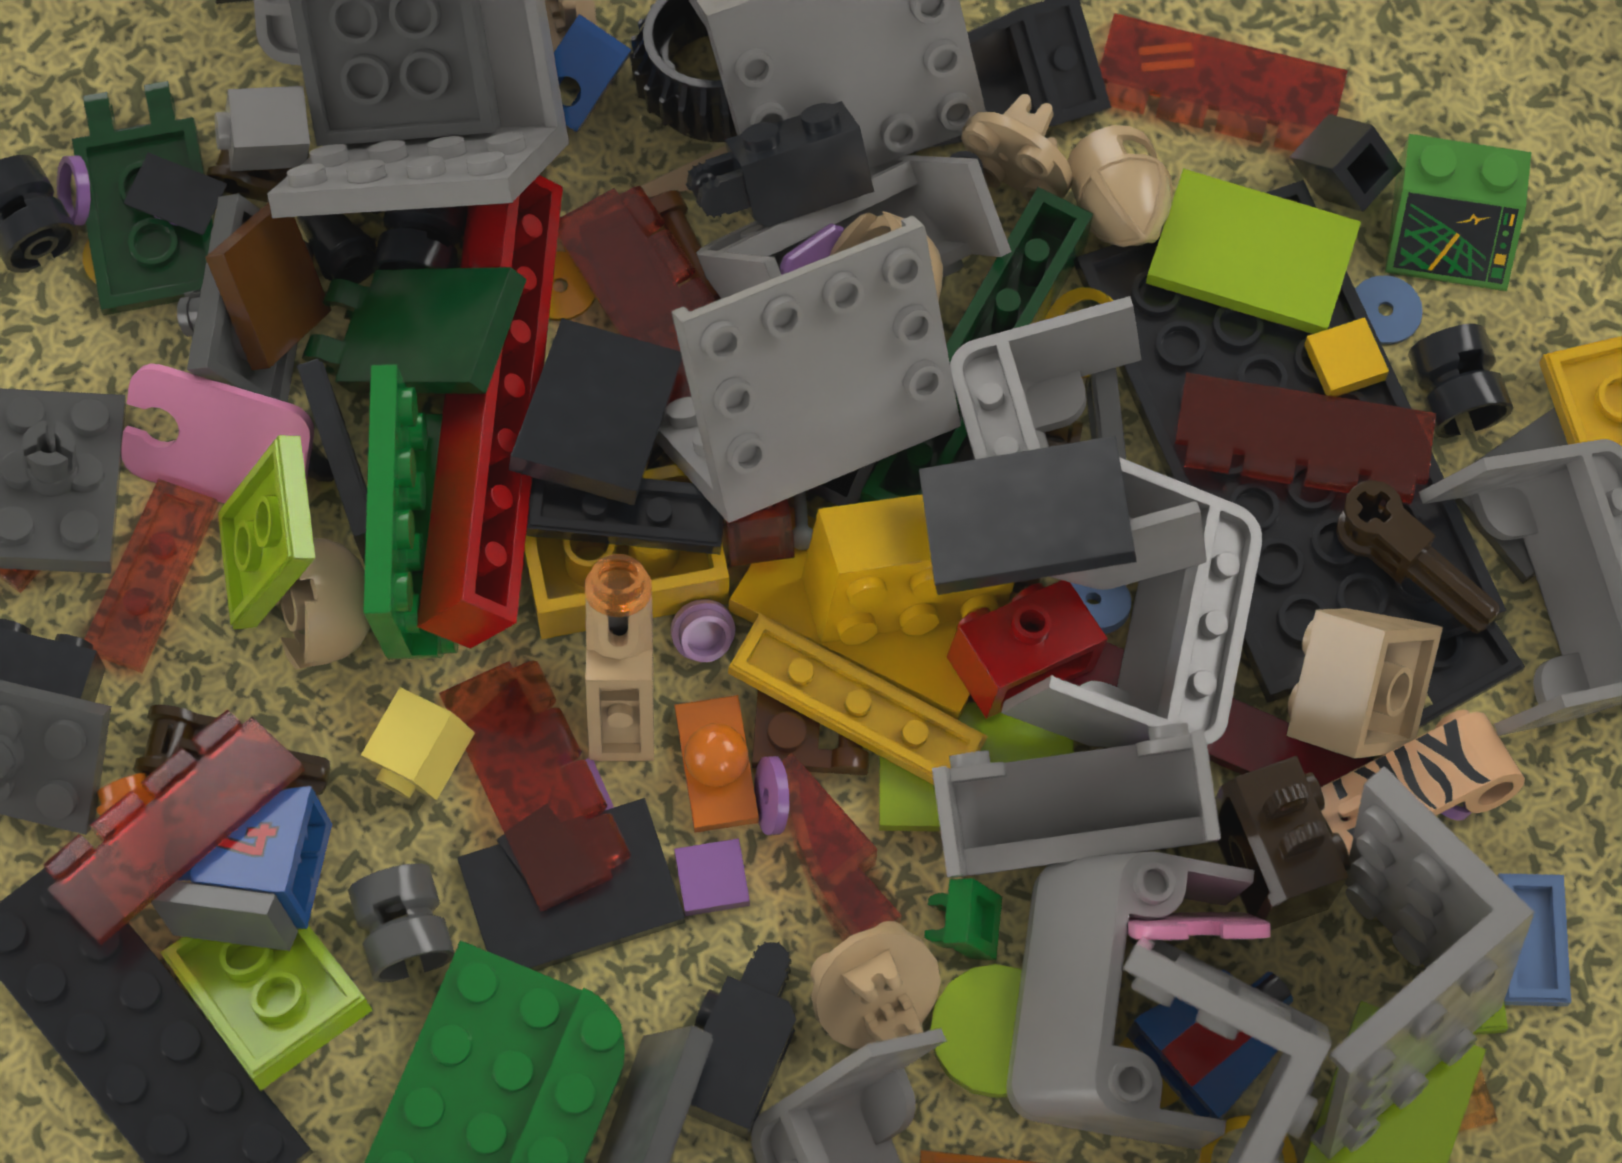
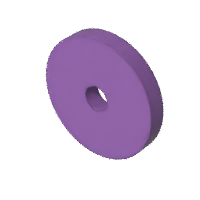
[754,756,789,835]

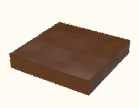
[206,202,332,370]

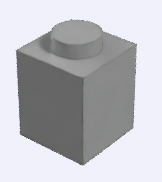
[215,86,310,171]

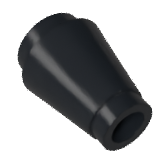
[297,214,376,284]

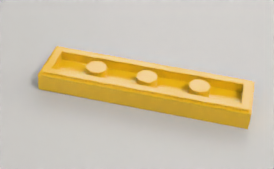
[728,613,988,785]

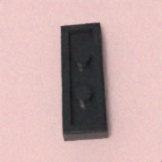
[526,477,725,555]

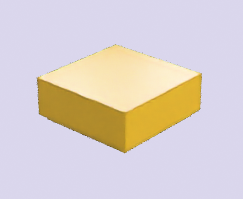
[1304,317,1389,399]

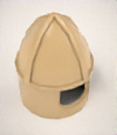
[1068,125,1173,247]

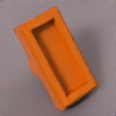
[674,695,759,833]

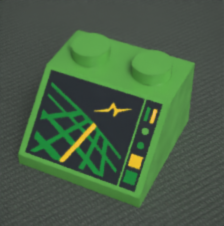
[1385,134,1532,291]

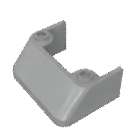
[696,155,1011,299]
[950,296,1207,590]
[1419,439,1622,736]
[1002,457,1262,747]
[932,722,1221,878]
[1006,852,1254,1150]
[751,1029,946,1163]

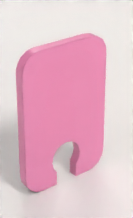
[121,364,314,504]
[1127,912,1271,940]

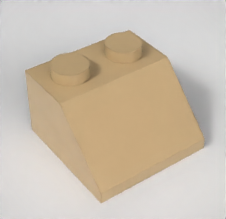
[1287,608,1443,758]

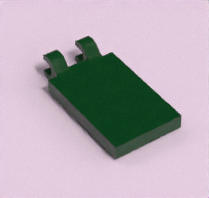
[72,81,214,316]
[302,267,527,394]

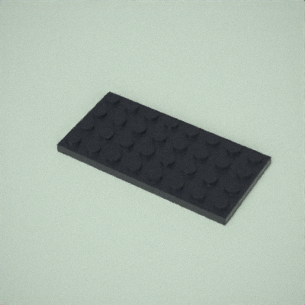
[1075,180,1506,703]

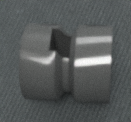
[348,863,455,983]

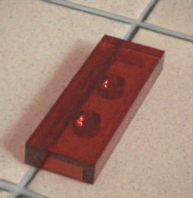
[84,479,219,673]

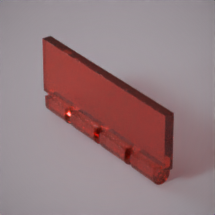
[1100,13,1348,152]
[558,186,716,405]
[1175,373,1436,504]
[439,660,631,912]
[43,710,305,945]

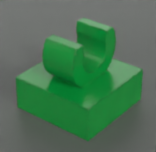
[924,878,1003,960]

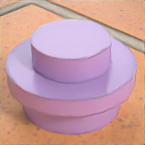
[671,599,735,662]

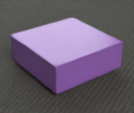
[674,838,750,916]

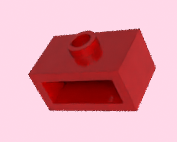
[947,580,1108,719]

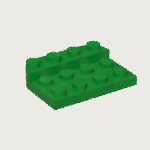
[364,364,458,660]
[364,940,625,1163]

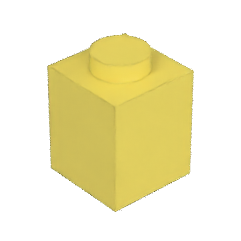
[361,687,475,800]

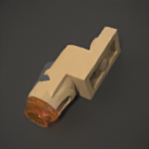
[585,554,654,761]

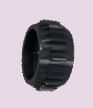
[630,0,737,143]

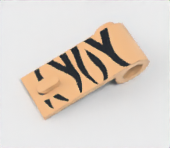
[1321,709,1525,855]

